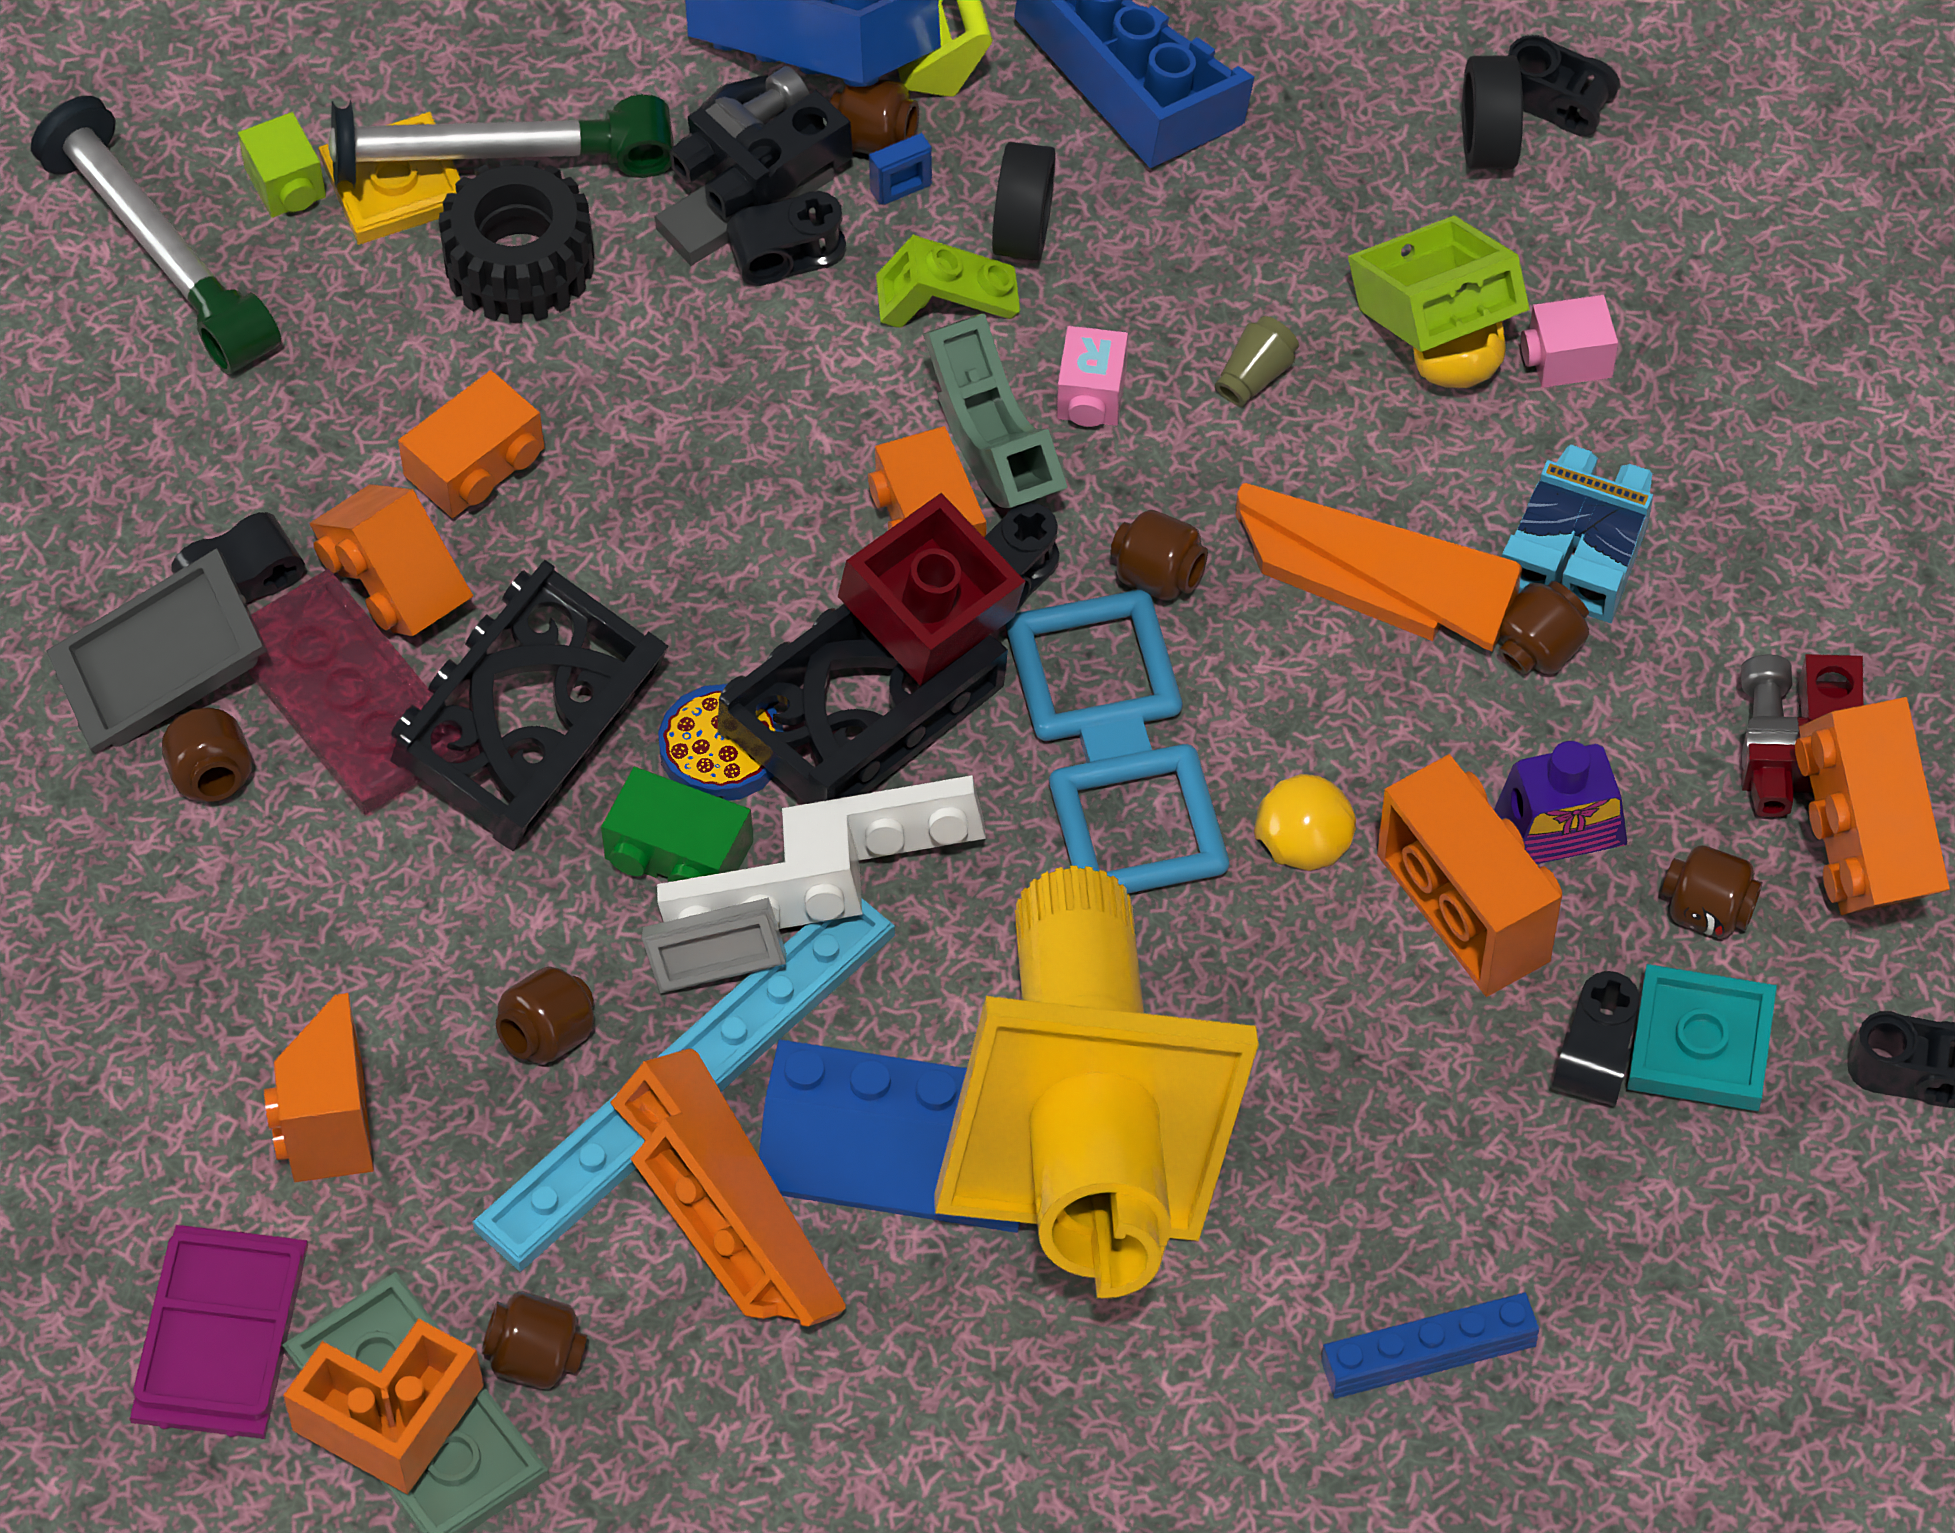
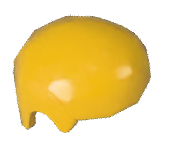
[1413,321,1506,388]
[1254,774,1356,871]

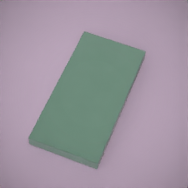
[282,1272,550,1533]

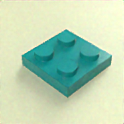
[1627,964,1777,1111]

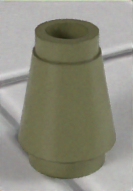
[1215,316,1299,407]

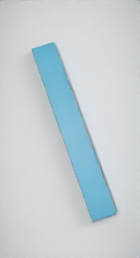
[473,899,895,1272]

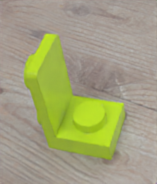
[876,235,1020,328]

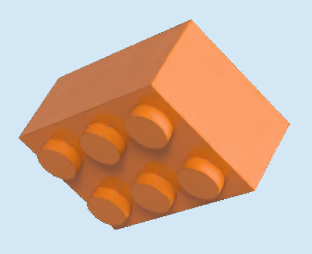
[1795,697,1950,915]
[1377,754,1562,997]

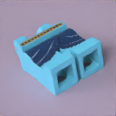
[1502,445,1653,624]

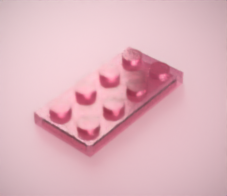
[248,569,471,815]

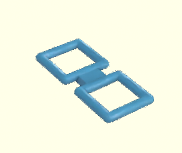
[1006,590,1230,894]

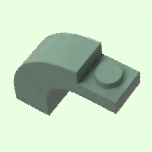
[923,313,1068,508]

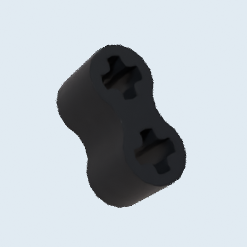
[171,512,305,604]

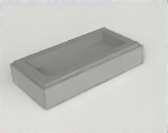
[642,897,787,994]

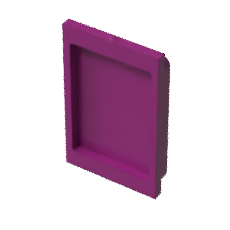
[130,1225,308,1439]

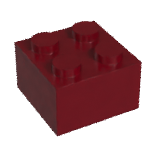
[837,492,1025,686]

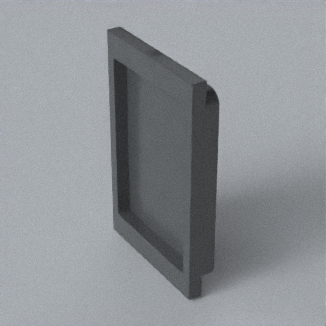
[46,548,268,754]

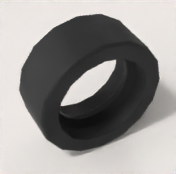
[1462,55,1523,169]
[992,142,1056,260]

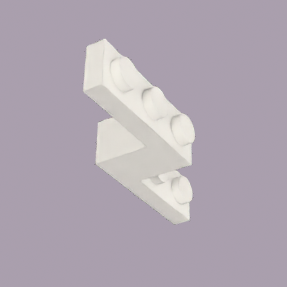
[657,775,986,929]

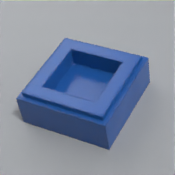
[869,133,932,205]

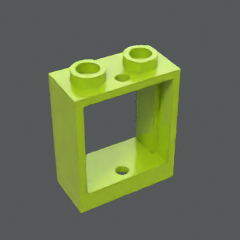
[1348,215,1530,352]

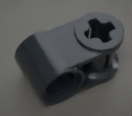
[1508,35,1620,136]
[726,191,846,286]
[984,503,1060,612]
[1551,971,1640,1106]
[1847,1011,1955,1108]

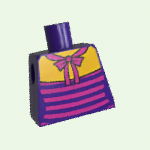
[1494,741,1628,864]

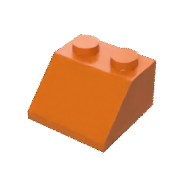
[264,993,374,1182]

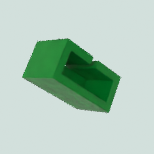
[601,766,753,882]

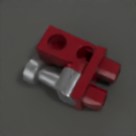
[1741,654,1864,817]

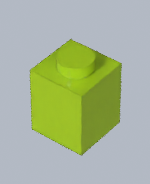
[238,111,326,218]

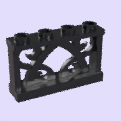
[390,560,669,851]
[718,604,1008,804]

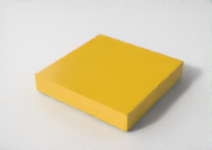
[318,112,461,245]

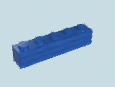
[1321,1292,1539,1399]

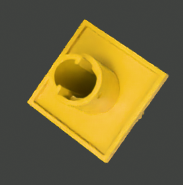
[934,866,1259,1298]

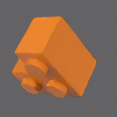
[309,484,474,636]
[283,1319,484,1495]

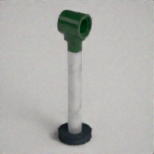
[328,94,674,189]
[31,95,282,375]

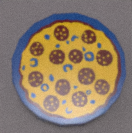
[658,684,783,801]

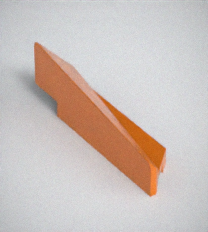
[1236,483,1522,651]
[610,1049,846,1327]

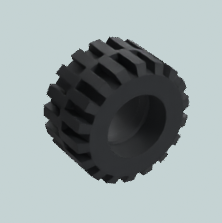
[439,159,594,323]

